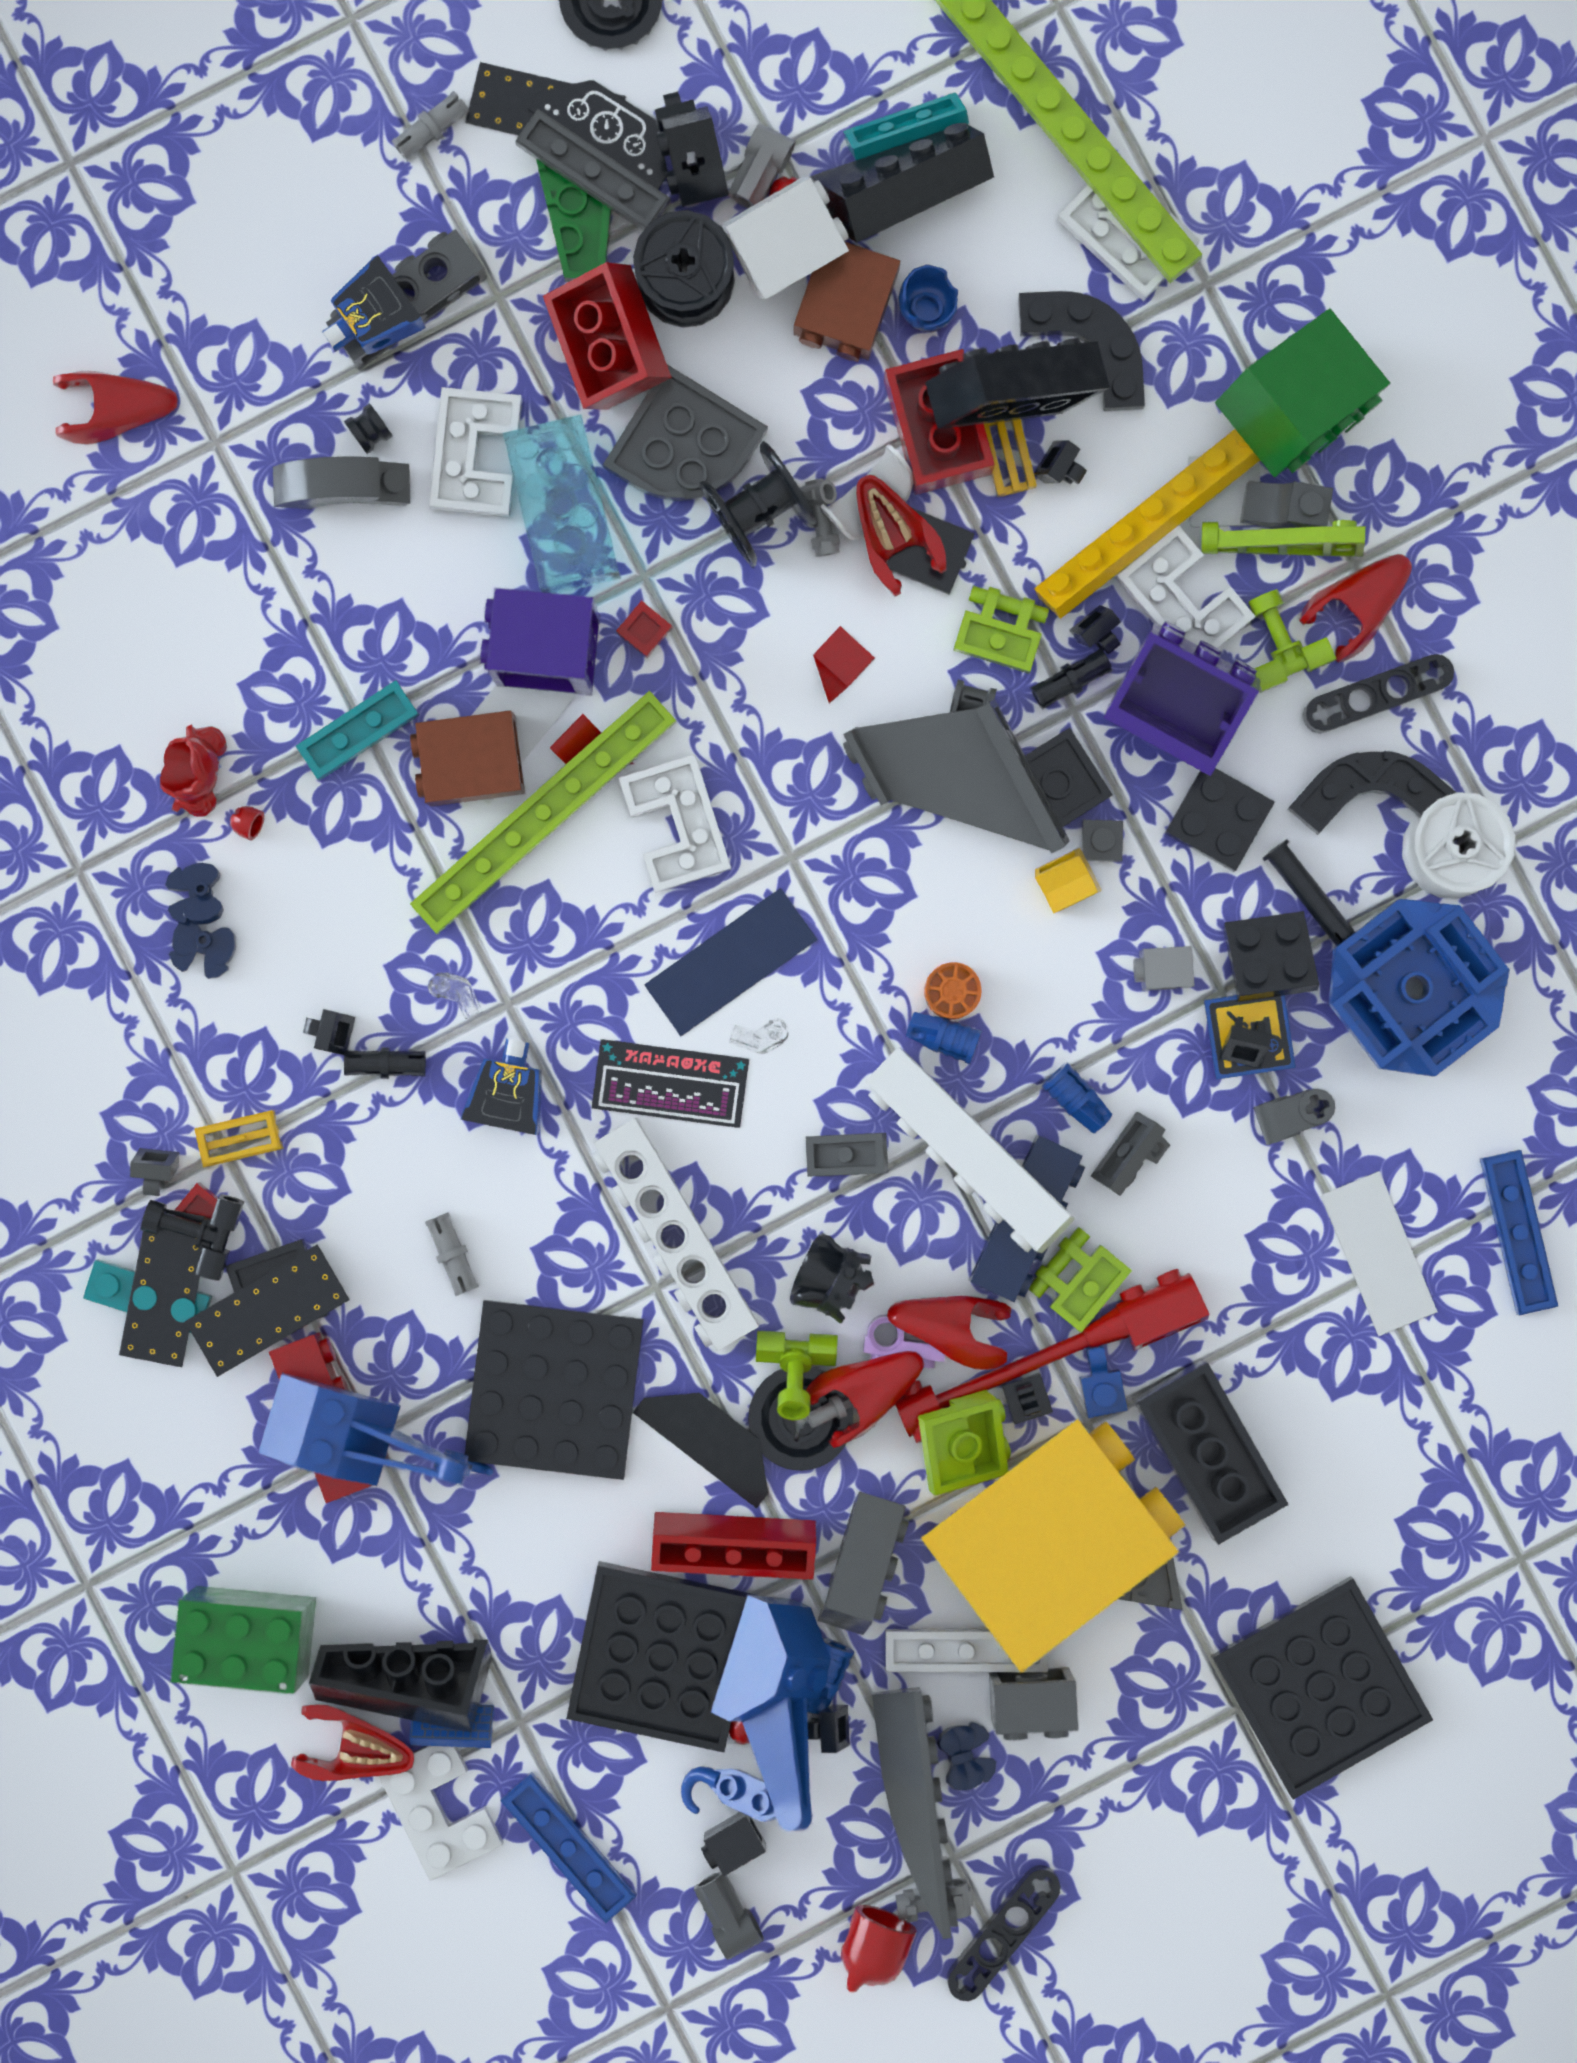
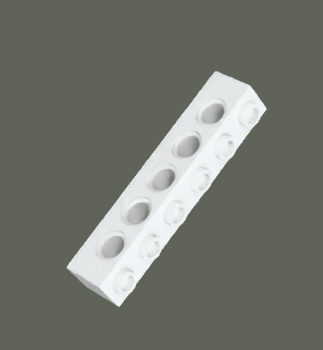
[591,1118,759,1352]

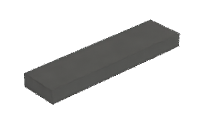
[515,109,671,231]

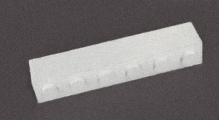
[865,1047,1076,1254]

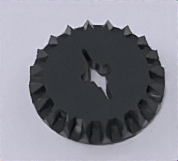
[559,0,662,51]
[748,1366,853,1471]

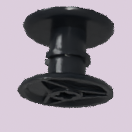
[633,210,735,328]
[699,441,818,568]

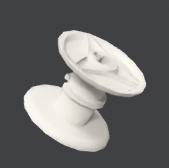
[1402,792,1516,899]

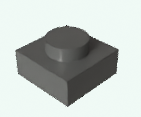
[1081,820,1123,862]

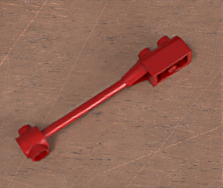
[895,1269,1210,1443]

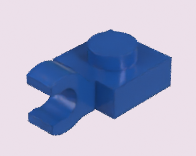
[1079,1345,1128,1418]

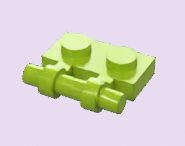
[953,586,1049,674]
[1029,1227,1132,1332]

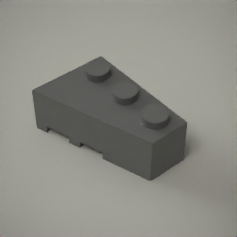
[817,1491,909,1635]

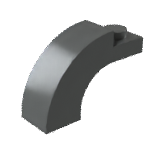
[273,456,411,509]

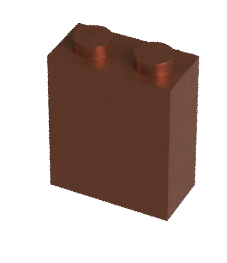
[793,241,901,362]
[410,710,525,806]

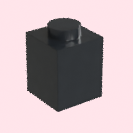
[701,1812,766,1876]

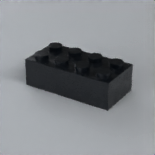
[925,338,1110,429]
[1132,1359,1289,1545]

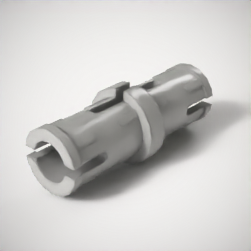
[391,91,469,162]
[425,1212,479,1296]

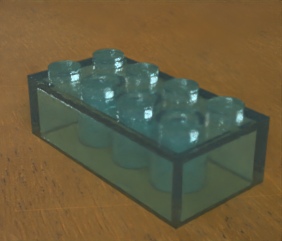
[503,414,621,594]

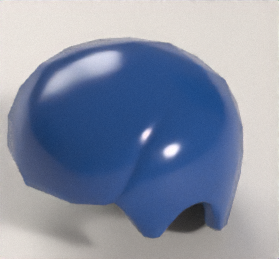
[898,264,958,332]

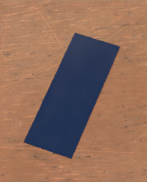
[644,888,817,1036]

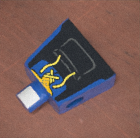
[322,255,426,355]
[460,1038,542,1135]

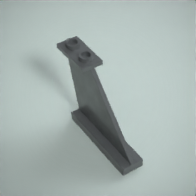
[843,699,1070,854]

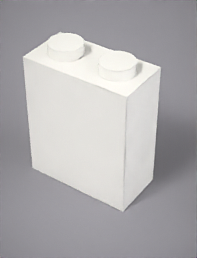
[720,177,849,300]

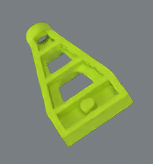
[1202,520,1365,557]

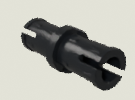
[1030,648,1113,710]
[344,1047,426,1079]

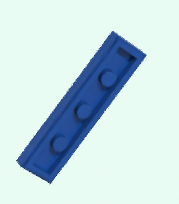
[1480,1150,1559,1316]
[500,1771,637,1923]

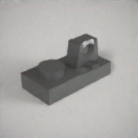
[1091,1111,1170,1196]
[805,1133,888,1177]

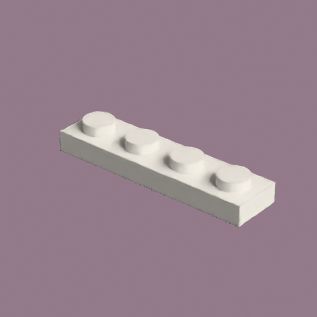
[885,1629,1048,1672]

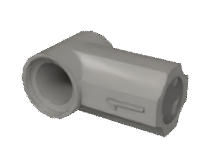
[728,123,796,208]

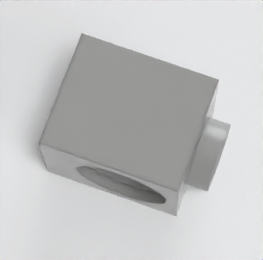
[1133,946,1195,991]

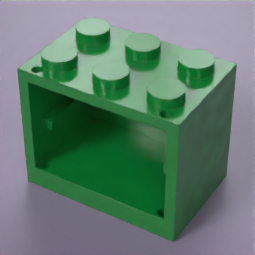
[1215,308,1391,478]
[170,1586,316,1694]

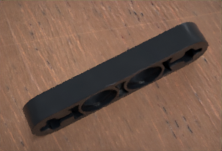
[1303,654,1454,734]
[947,1865,1061,2001]

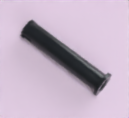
[1262,839,1355,946]

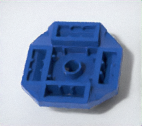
[1329,899,1510,1077]

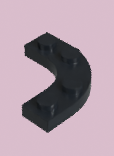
[1018,291,1145,411]
[1288,751,1457,835]

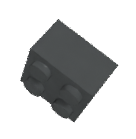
[989,1667,1078,1740]

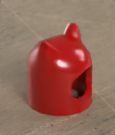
[840,1905,917,1992]

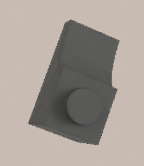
[1240,481,1333,529]

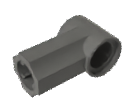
[694,1872,764,1960]

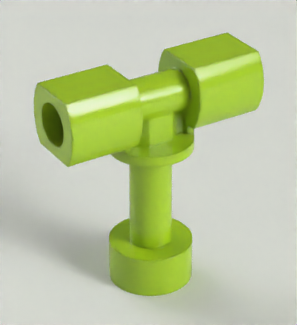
[1248,589,1336,693]
[756,1331,838,1420]

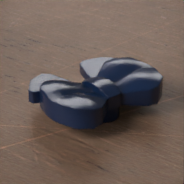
[165,863,224,925]
[169,921,237,979]
[936,1722,996,1790]

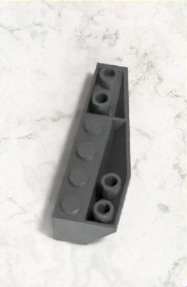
[872,1687,958,1939]

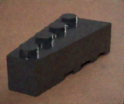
[809,123,994,243]
[309,1639,492,1733]

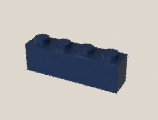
[968,1135,1085,1302]

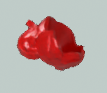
[160,724,227,817]

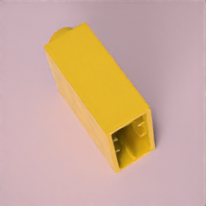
[921,1419,1186,1673]

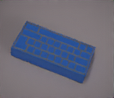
[409,1704,495,1748]

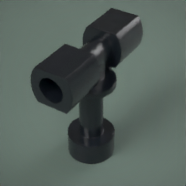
[140,1194,244,1281]

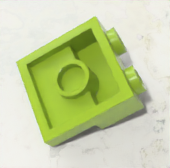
[918,1390,1011,1496]

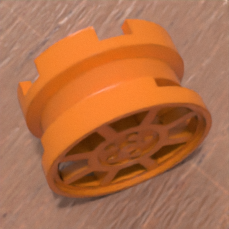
[924,962,982,1020]

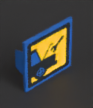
[1204,995,1296,1080]

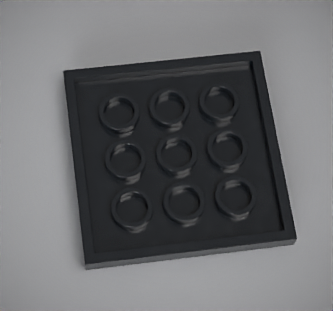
[465,1300,644,1480]
[566,1561,758,1753]
[1211,1576,1433,1800]

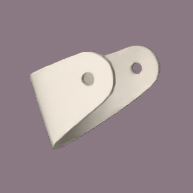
[820,444,914,540]

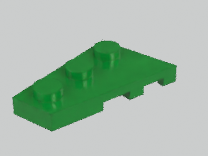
[536,159,611,282]

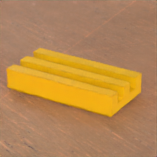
[984,419,1037,498]
[194,1110,283,1168]

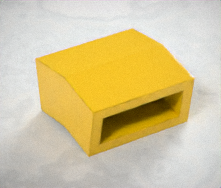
[1035,847,1102,914]

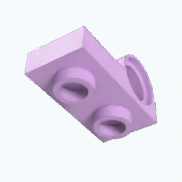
[863,1315,945,1368]

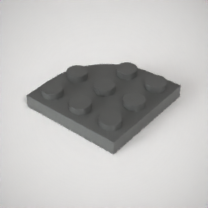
[603,364,768,501]

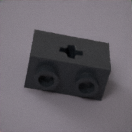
[656,106,729,207]

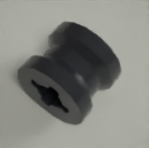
[344,403,393,454]

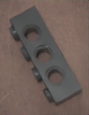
[325,229,487,370]

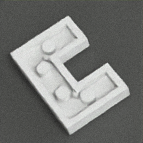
[1057,184,1200,301]
[429,387,522,517]
[1116,525,1256,648]
[619,754,731,893]
[378,1746,504,1881]

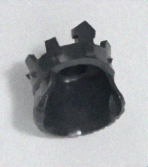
[790,1233,875,1324]

